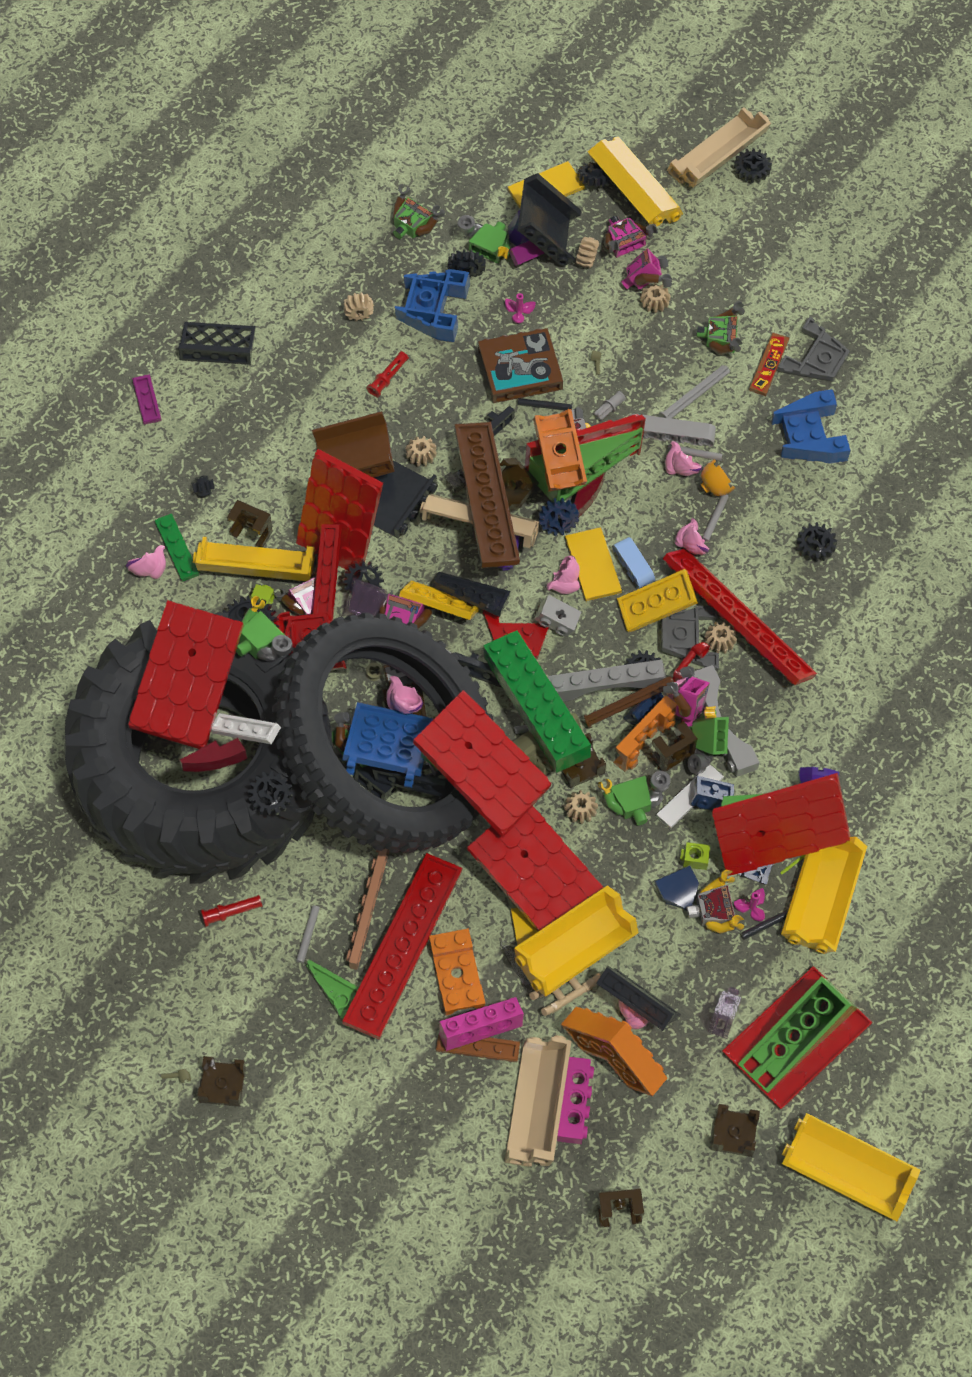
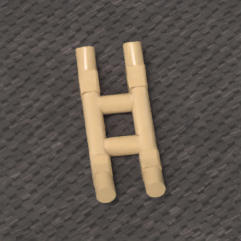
[529,972,601,1016]

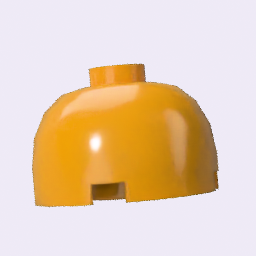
[700,459,735,497]

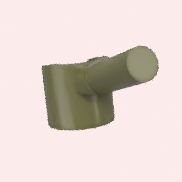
[591,350,601,375]
[161,1069,191,1083]

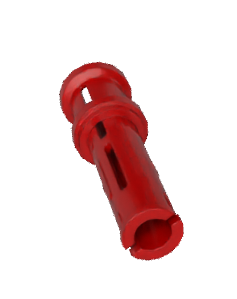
[366,351,409,398]
[200,895,263,927]

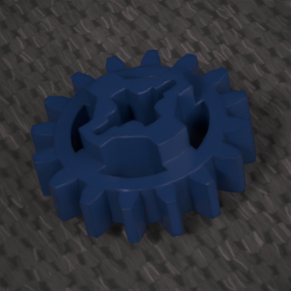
[539,498,579,536]

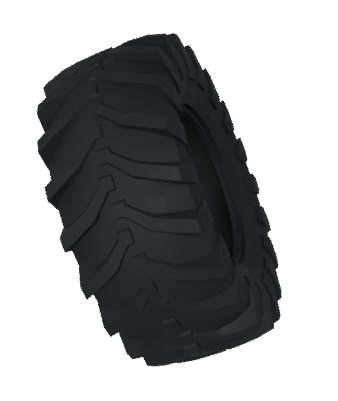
[64,612,333,884]

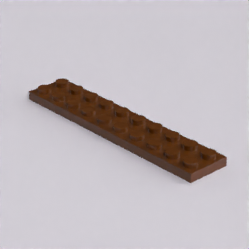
[454,422,520,568]

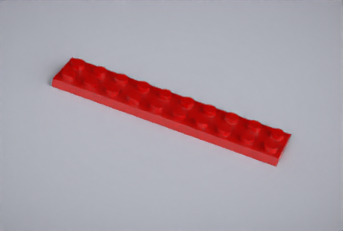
[663,549,817,685]
[342,853,463,1040]

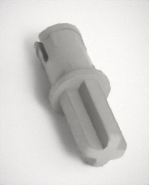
[594,391,626,420]

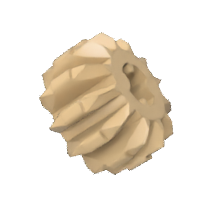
[576,237,599,268]
[640,283,671,314]
[344,292,374,322]
[406,436,437,467]
[704,622,737,654]
[564,790,598,824]

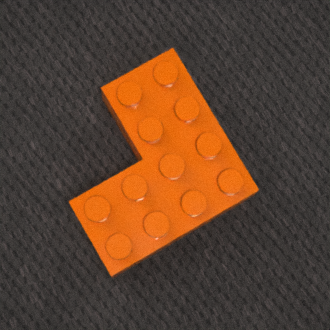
[561,1006,667,1097]

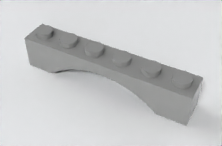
[548,660,666,701]
[694,665,760,777]

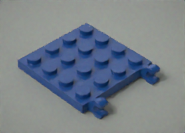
[343,702,433,788]

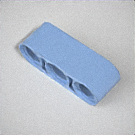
[612,537,655,589]

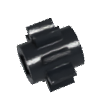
[192,475,215,496]

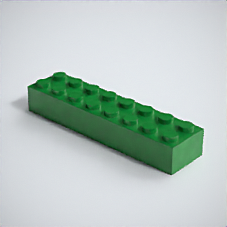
[483,630,591,773]

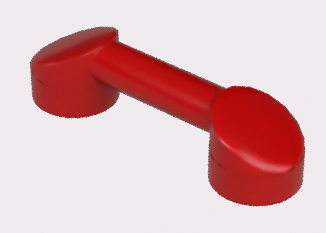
[673,642,710,682]

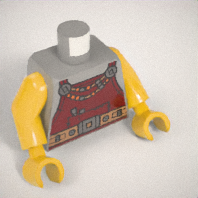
[687,870,744,934]

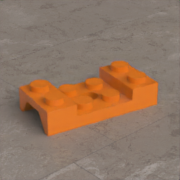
[533,409,587,491]
[613,695,677,772]
[429,928,485,1016]

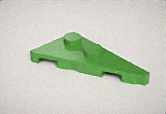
[306,960,359,1028]

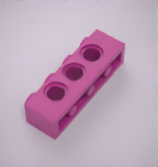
[439,997,524,1051]
[557,1057,594,1144]

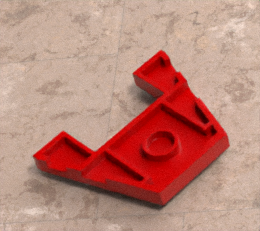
[482,609,549,659]
[284,613,346,670]

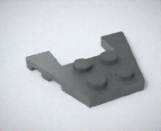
[777,316,850,381]
[661,605,719,671]

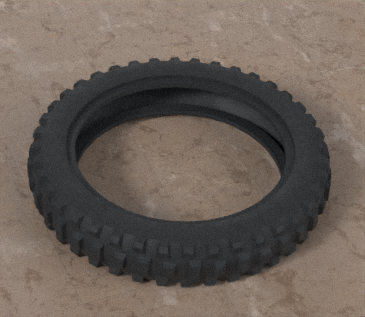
[272,613,494,853]

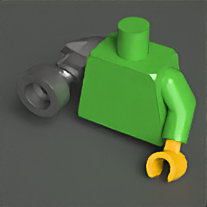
[458,215,511,263]
[236,596,292,661]
[688,706,729,774]
[598,771,671,825]

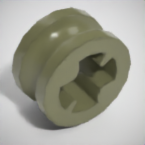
[366,663,383,681]

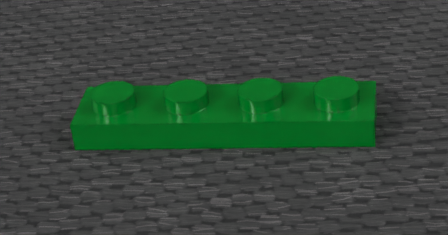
[155,513,200,582]

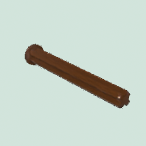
[584,676,674,728]

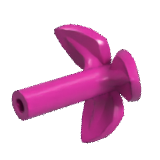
[505,293,536,323]
[733,888,765,921]

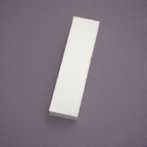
[211,713,281,744]
[656,765,724,829]

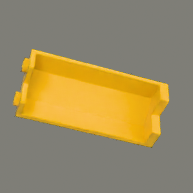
[587,137,683,227]
[193,537,315,581]
[781,837,867,954]
[514,885,639,997]
[782,1113,921,1221]

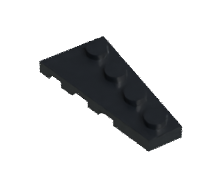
[433,571,511,617]

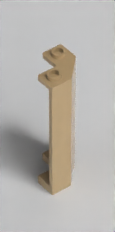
[667,107,771,187]
[420,494,540,548]
[504,1035,572,1167]

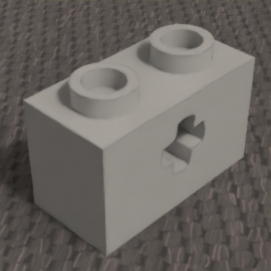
[534,595,581,636]

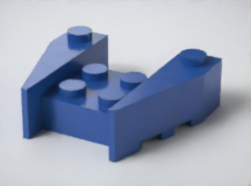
[395,269,470,342]
[771,389,851,463]

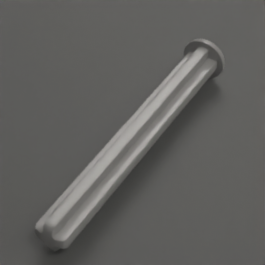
[658,365,730,419]

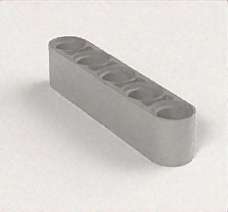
[628,414,716,447]

